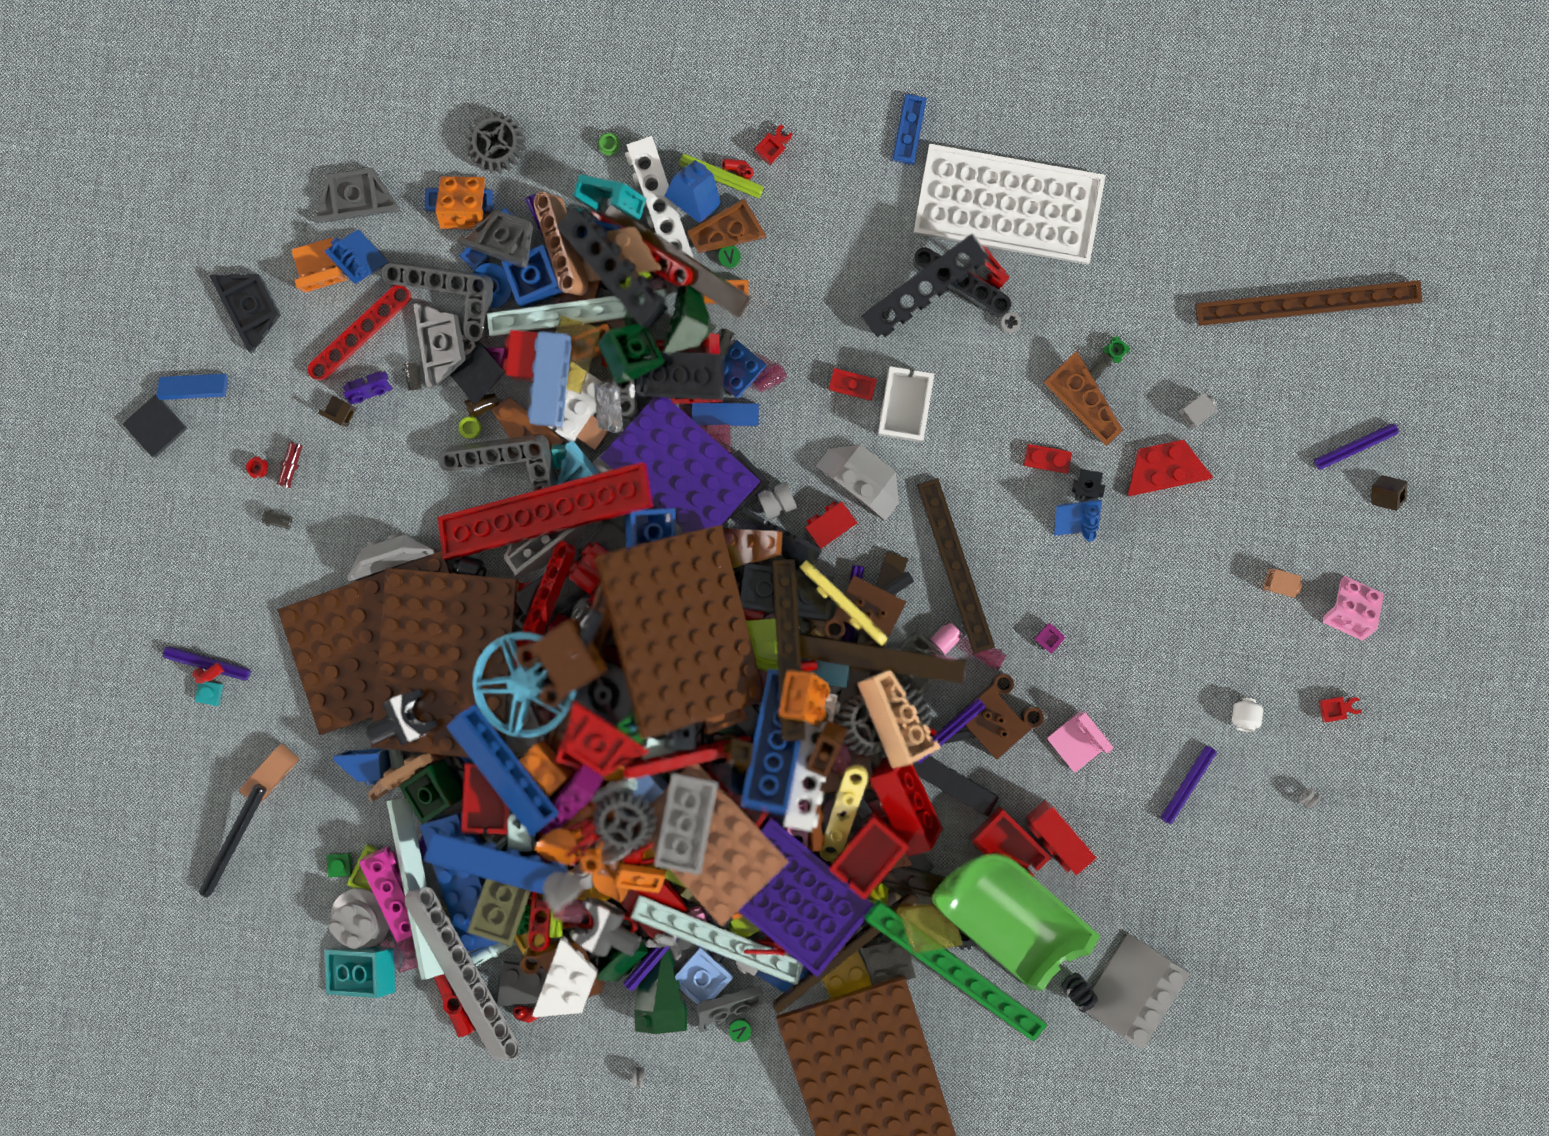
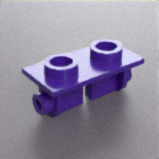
[343,371,393,404]

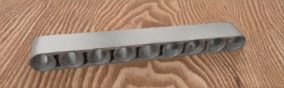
[405,887,519,1061]

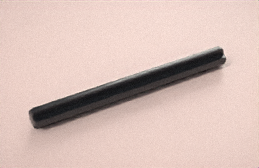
[199,784,267,898]

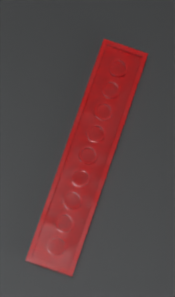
[437,462,653,561]

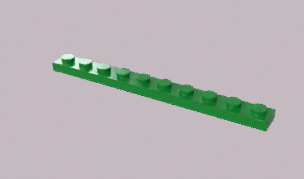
[864,900,1048,1042]

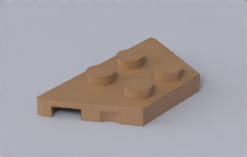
[583,227,661,282]
[367,753,448,802]

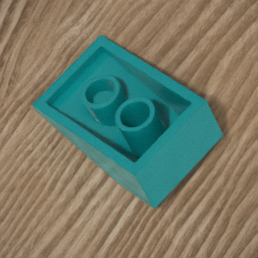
[325,947,395,998]

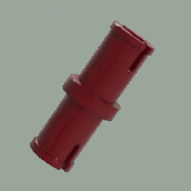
[277,441,303,488]

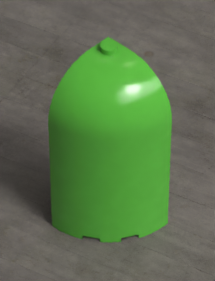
[932,855,1100,991]

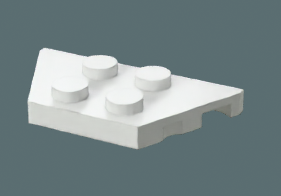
[532,936,598,1017]

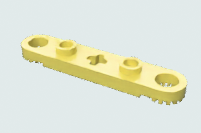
[800,561,888,646]
[819,765,867,862]

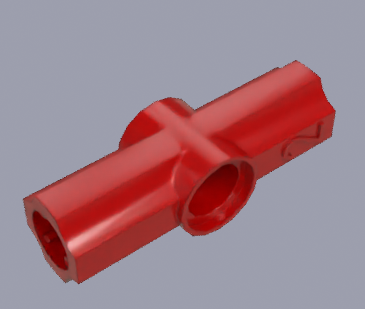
[433,974,476,1038]

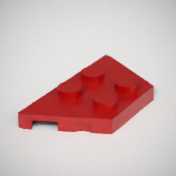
[1126,440,1213,497]
[566,701,649,777]

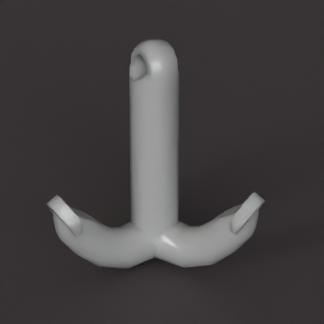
[645,934,682,960]

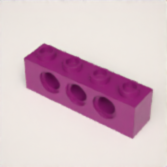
[540,764,603,834]

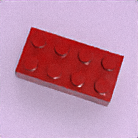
[870,757,943,857]

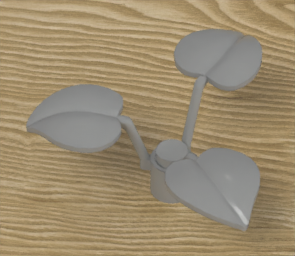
[540,834,633,913]

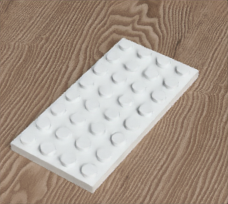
[913,144,1106,265]

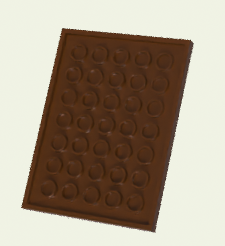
[595,525,764,739]
[277,551,452,735]
[371,568,519,758]
[776,975,956,1136]

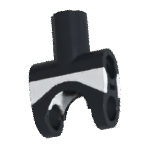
[366,689,438,746]

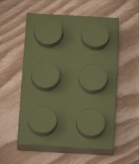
[468,879,531,947]

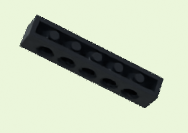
[556,207,669,328]
[862,233,988,337]

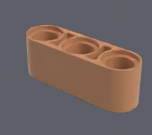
[239,743,300,803]

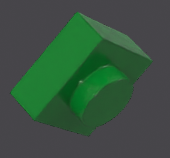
[326,852,352,877]

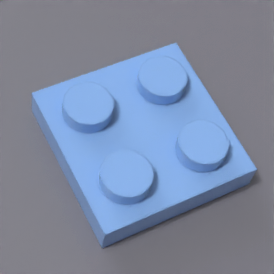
[675,946,734,1005]

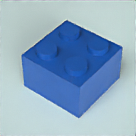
[501,245,564,308]

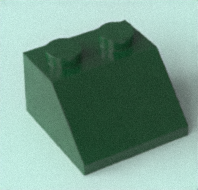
[598,324,665,383]
[399,759,463,824]
[596,925,648,982]

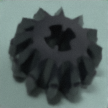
[1061,972,1098,1013]

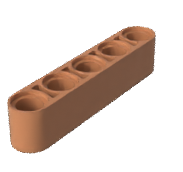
[534,191,588,296]

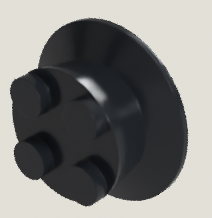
[574,662,633,726]

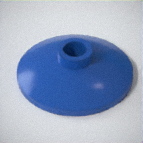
[473,263,512,308]

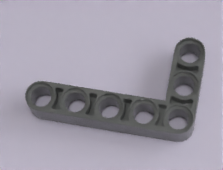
[381,262,494,341]
[438,434,558,491]

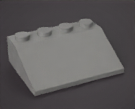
[1086,932,1190,1050]

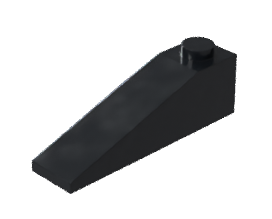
[741,508,822,572]

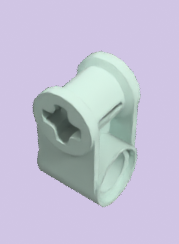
[508,813,535,851]

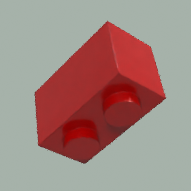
[805,501,857,549]

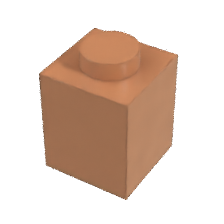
[577,415,612,451]
[1263,569,1302,598]

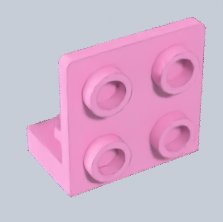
[1322,576,1384,641]
[1047,710,1114,772]

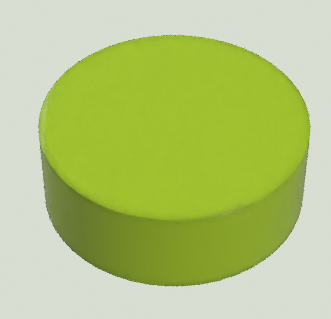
[458,416,482,439]

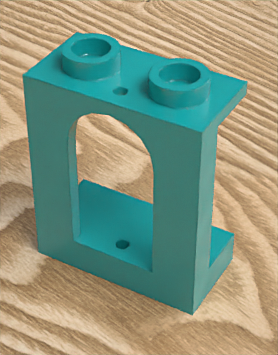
[573,174,647,220]

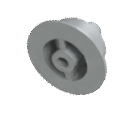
[329,888,390,949]

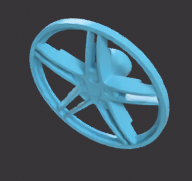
[473,632,575,738]

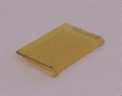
[556,315,602,394]
[897,903,963,953]

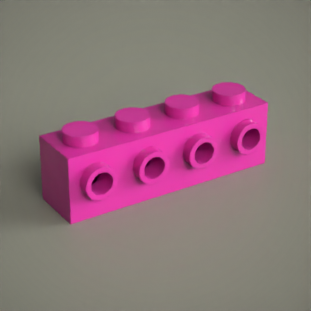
[359,846,412,942]

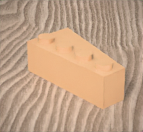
[858,670,941,768]

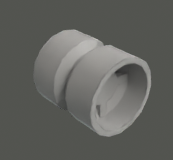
[757,482,797,520]

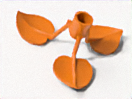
[535,807,635,902]

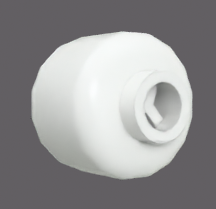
[1232,698,1263,732]

